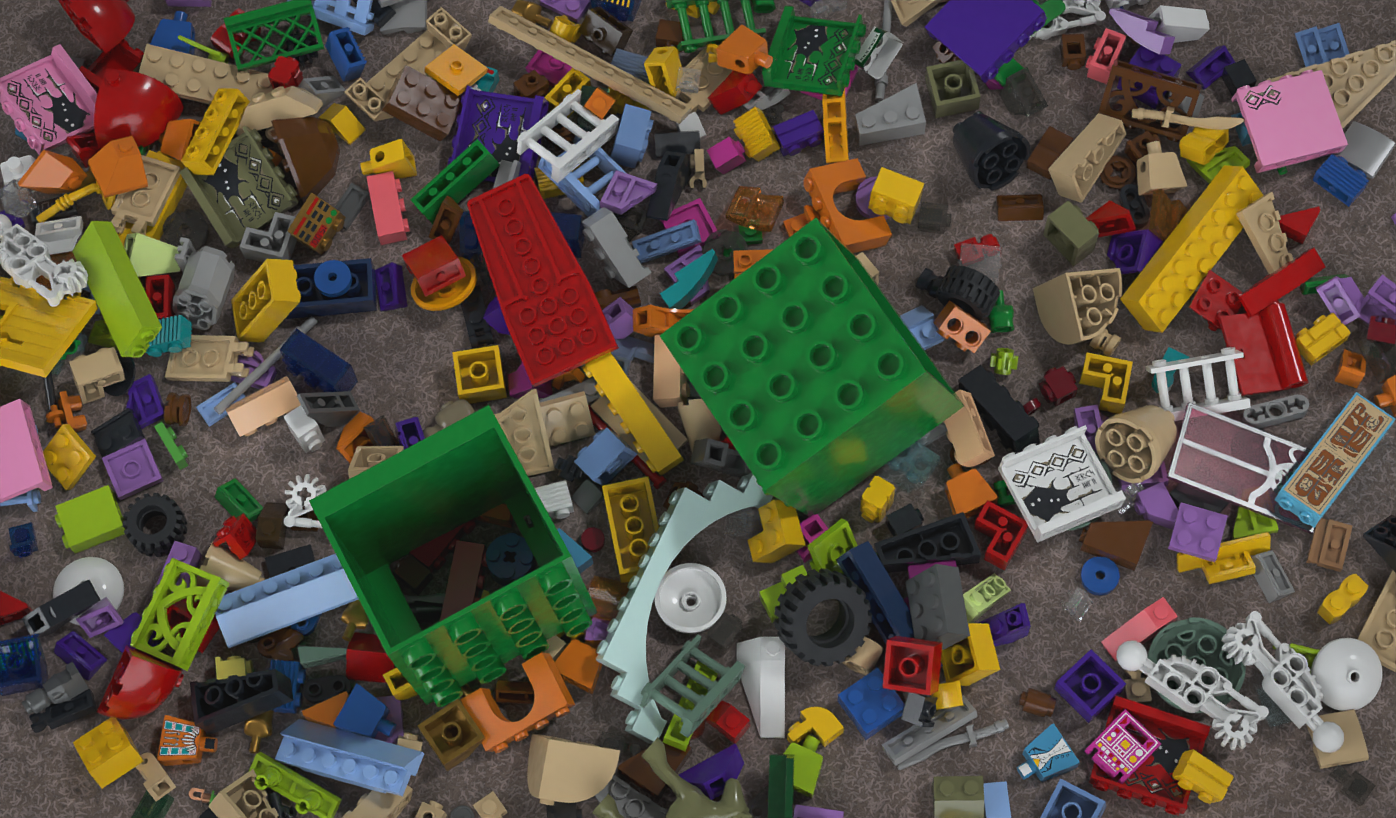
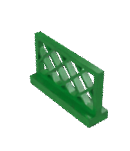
[224,0,325,72]

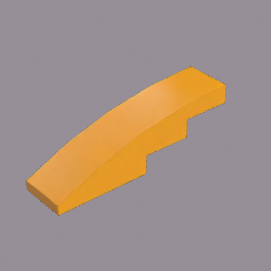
[822,88,849,164]

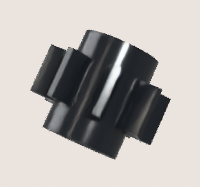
[554,454,584,483]

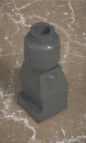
[21,662,89,714]

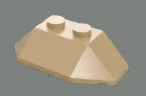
[236,86,323,136]

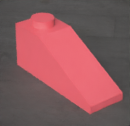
[1101,597,1178,662]

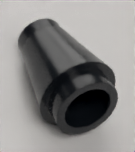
[408,600,443,624]

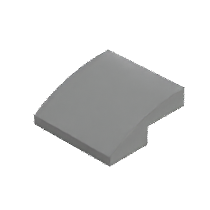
[380,0,427,35]
[1334,121,1396,179]

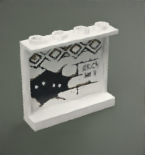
[998,425,1126,543]

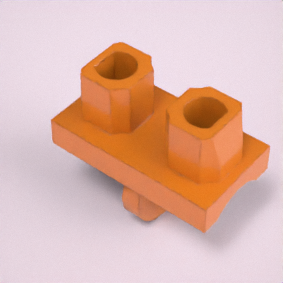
[45,391,87,432]

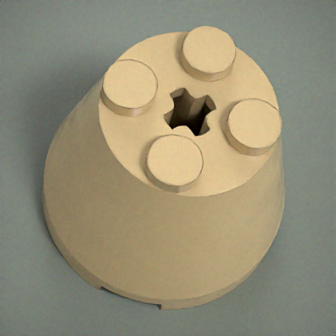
[1095,405,1177,483]

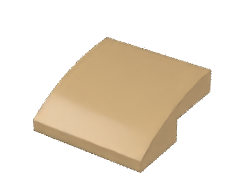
[1306,709,1369,769]

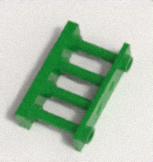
[666,0,766,53]

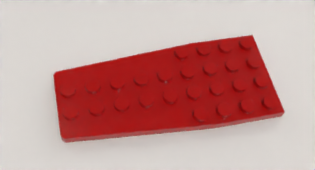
[467,174,619,388]

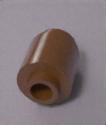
[1018,688,1056,717]

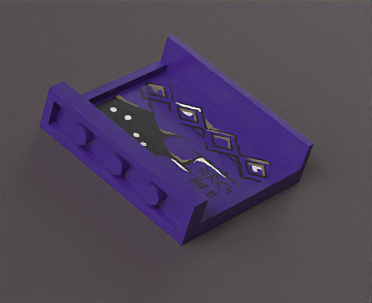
[448,85,549,183]

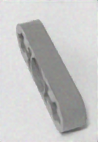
[1242,394,1309,429]

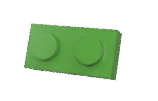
[154,422,189,470]

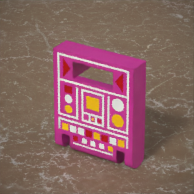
[1084,710,1161,784]

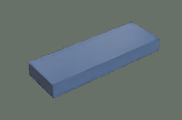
[632,219,702,263]

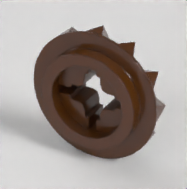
[1100,156,1136,190]

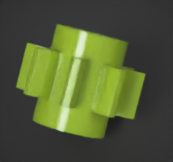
[990,348,1018,375]

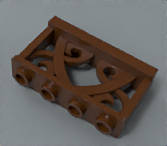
[1098,59,1202,142]

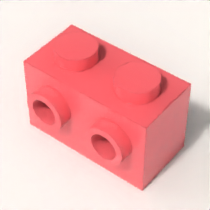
[1085,28,1127,85]

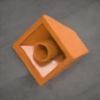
[88,136,148,198]
[17,150,87,194]
[336,411,396,464]

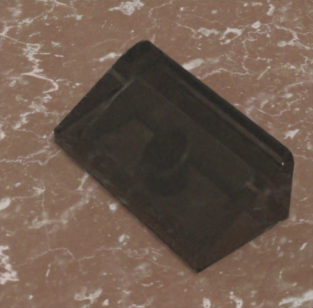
[364,415,400,446]

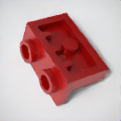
[212,513,257,560]

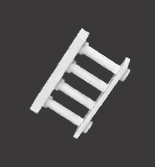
[517,89,619,183]
[1145,347,1251,421]

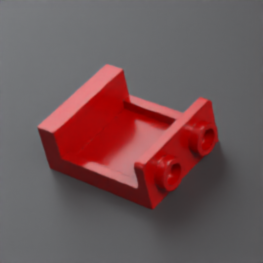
[79,39,144,93]
[401,235,466,297]

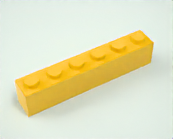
[581,352,684,476]

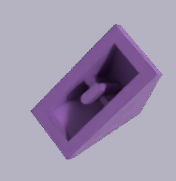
[76,597,124,638]

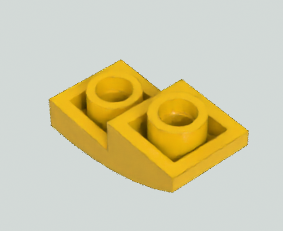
[933,681,963,710]

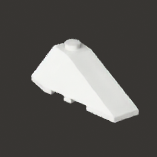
[737,637,785,738]

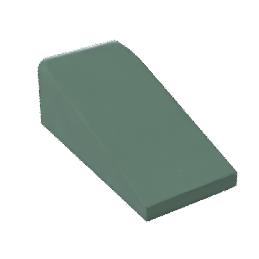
[297,646,347,669]

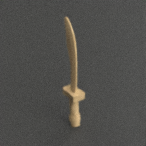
[1132,106,1244,130]

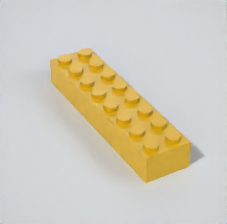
[1120,165,1264,333]

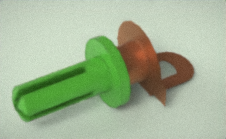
[189,786,217,807]

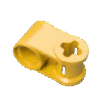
[549,15,581,43]

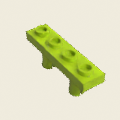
[249,752,342,818]

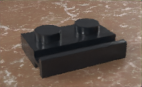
[91,408,145,457]

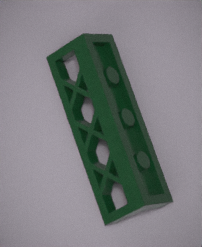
[768,754,794,818]

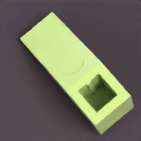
[963,573,1011,623]

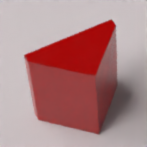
[346,633,396,683]

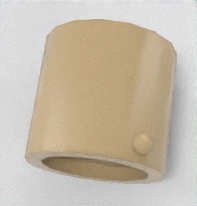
[843,637,883,676]

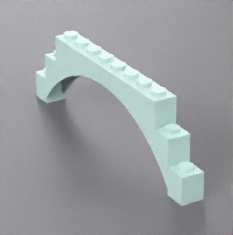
[596,473,773,744]

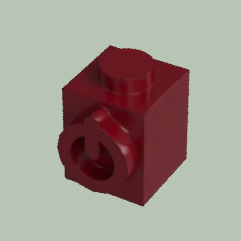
[1039,366,1078,407]

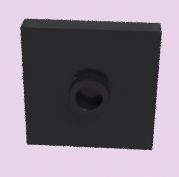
[265,544,316,578]

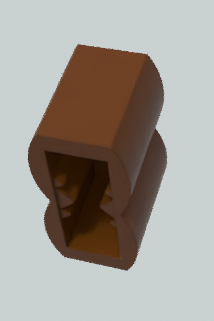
[1026,126,1074,180]

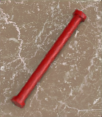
[588,404,667,489]

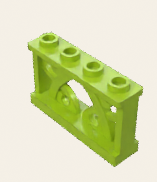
[130,558,230,671]

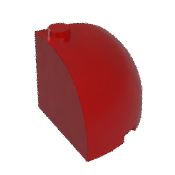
[58,0,135,54]
[94,68,184,150]
[97,645,184,720]

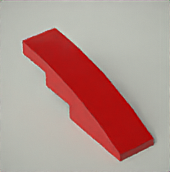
[1238,247,1326,317]

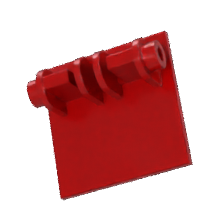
[1189,270,1243,331]

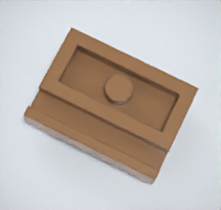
[1306,518,1352,572]

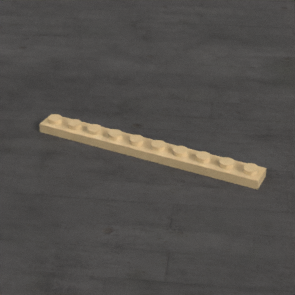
[488,6,692,124]

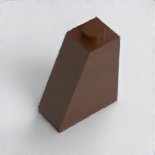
[1078,520,1153,571]
[618,739,692,800]

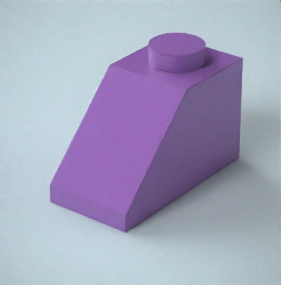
[602,297,634,339]
[1134,482,1178,530]

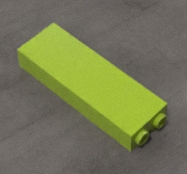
[72,221,162,358]

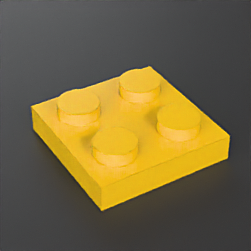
[43,424,96,490]

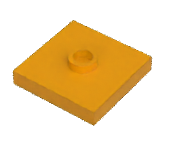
[424,44,488,96]

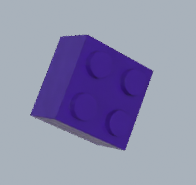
[1117,45,1182,109]
[1054,649,1126,723]

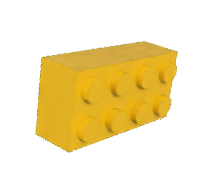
[231,259,301,342]
[602,477,667,583]

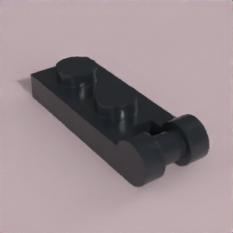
[461,285,494,349]

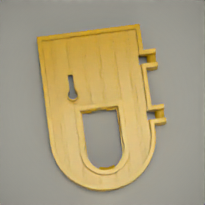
[0,276,98,378]

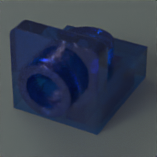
[8,522,38,557]

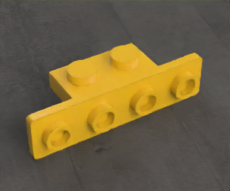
[1177,532,1271,584]

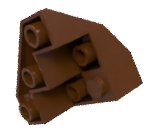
[270,117,340,204]

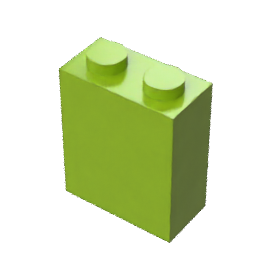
[54,485,125,554]

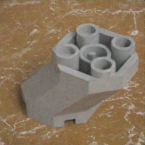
[173,246,235,330]

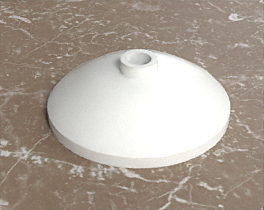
[53,557,124,625]
[654,563,727,633]
[1311,638,1382,711]

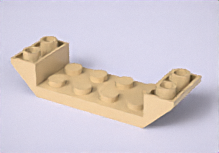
[344,7,472,121]

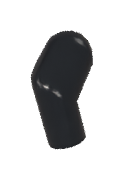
[267,792,297,818]

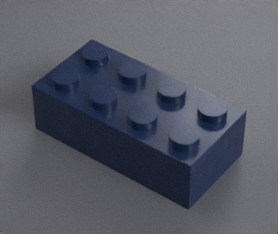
[286,258,377,319]

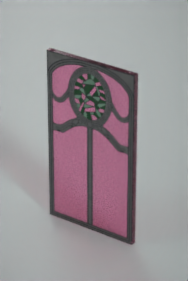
[1166,402,1315,534]

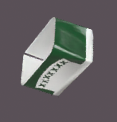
[855,26,904,79]

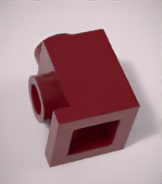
[1367,315,1396,344]

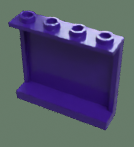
[925,0,1047,83]

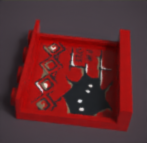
[1088,696,1211,815]

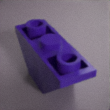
[978,603,1031,646]
[679,744,744,800]

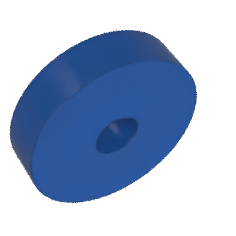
[314,260,352,297]
[1080,557,1120,596]

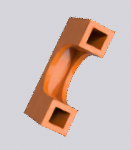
[803,158,892,253]
[460,652,575,754]

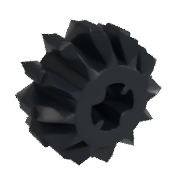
[281,29,318,67]

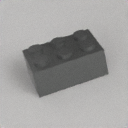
[906,564,970,651]

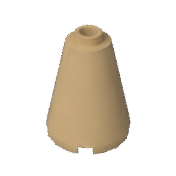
[678,399,721,452]
[197,541,265,592]

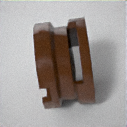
[164,392,192,426]

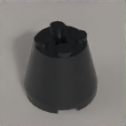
[953,111,1030,191]

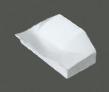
[35,216,83,255]

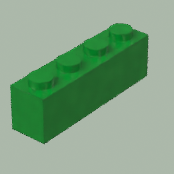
[410,139,500,224]

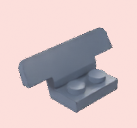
[581,336,654,376]

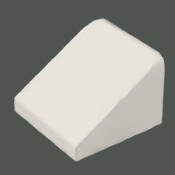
[676,112,706,139]

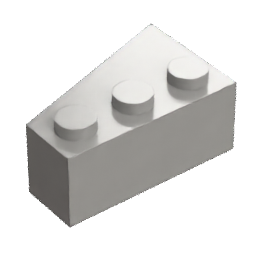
[855,83,926,146]
[582,207,652,288]

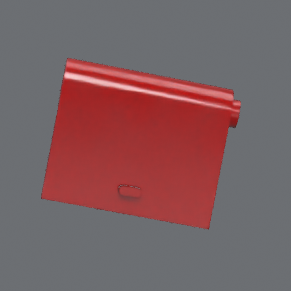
[1218,301,1309,396]

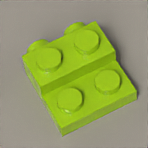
[807,519,858,575]

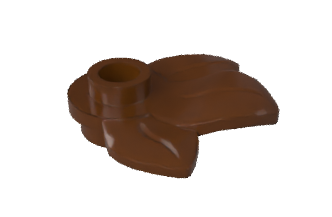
[257,625,305,661]

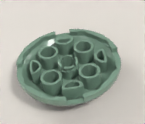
[1147,617,1246,713]

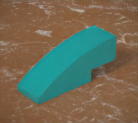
[660,249,718,309]

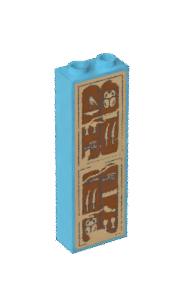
[1275,392,1396,528]

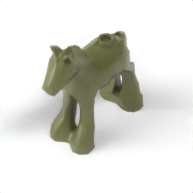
[592,737,752,818]

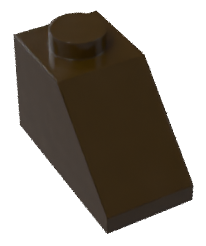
[255,502,289,549]

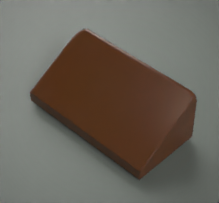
[996,194,1044,221]
[428,196,464,245]

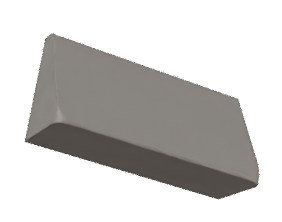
[1252,550,1295,603]

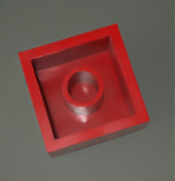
[883,636,943,696]

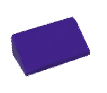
[1186,45,1235,90]
[375,262,408,312]
[54,631,107,681]

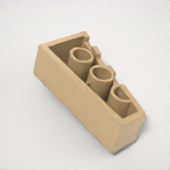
[1048,113,1126,203]
[208,769,279,818]

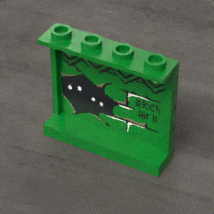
[762,6,866,96]

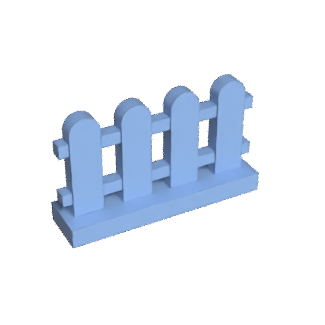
[287,0,375,36]

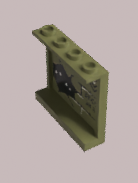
[180,126,299,249]

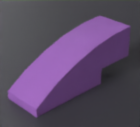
[1109,8,1175,54]

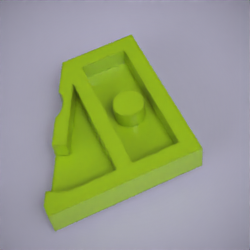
[1186,146,1250,184]
[1232,486,1279,540]

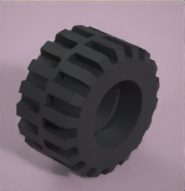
[936,265,1000,321]
[123,493,187,557]

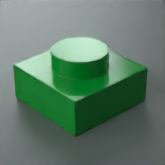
[738,220,763,245]

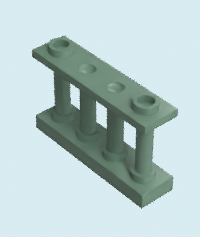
[640,635,745,738]

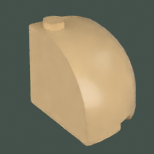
[1033,268,1122,345]
[527,733,620,805]

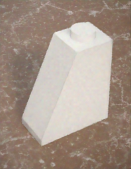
[1148,5,1210,43]

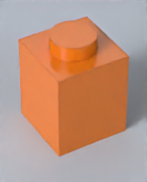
[584,87,617,119]

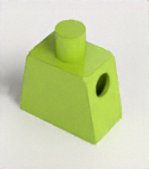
[784,735,823,798]

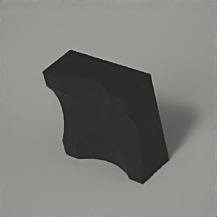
[1170,462,1237,513]

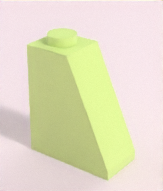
[124,233,180,277]

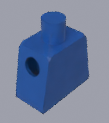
[150,11,195,55]
[333,683,397,739]

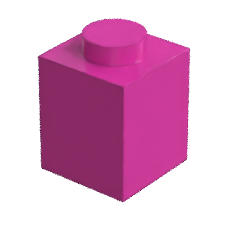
[707,137,746,174]

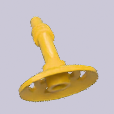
[36,181,116,223]

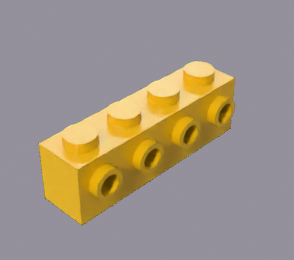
[181,88,250,175]

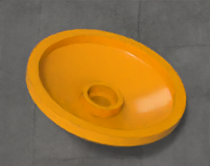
[411,256,477,311]

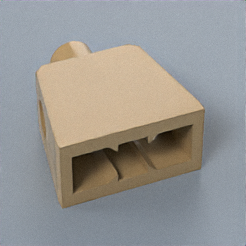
[1137,141,1187,196]

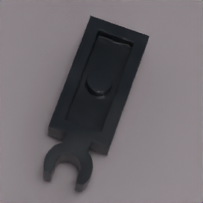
[29,689,97,733]

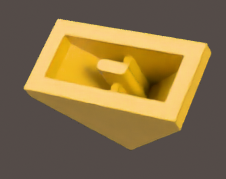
[318,103,366,145]

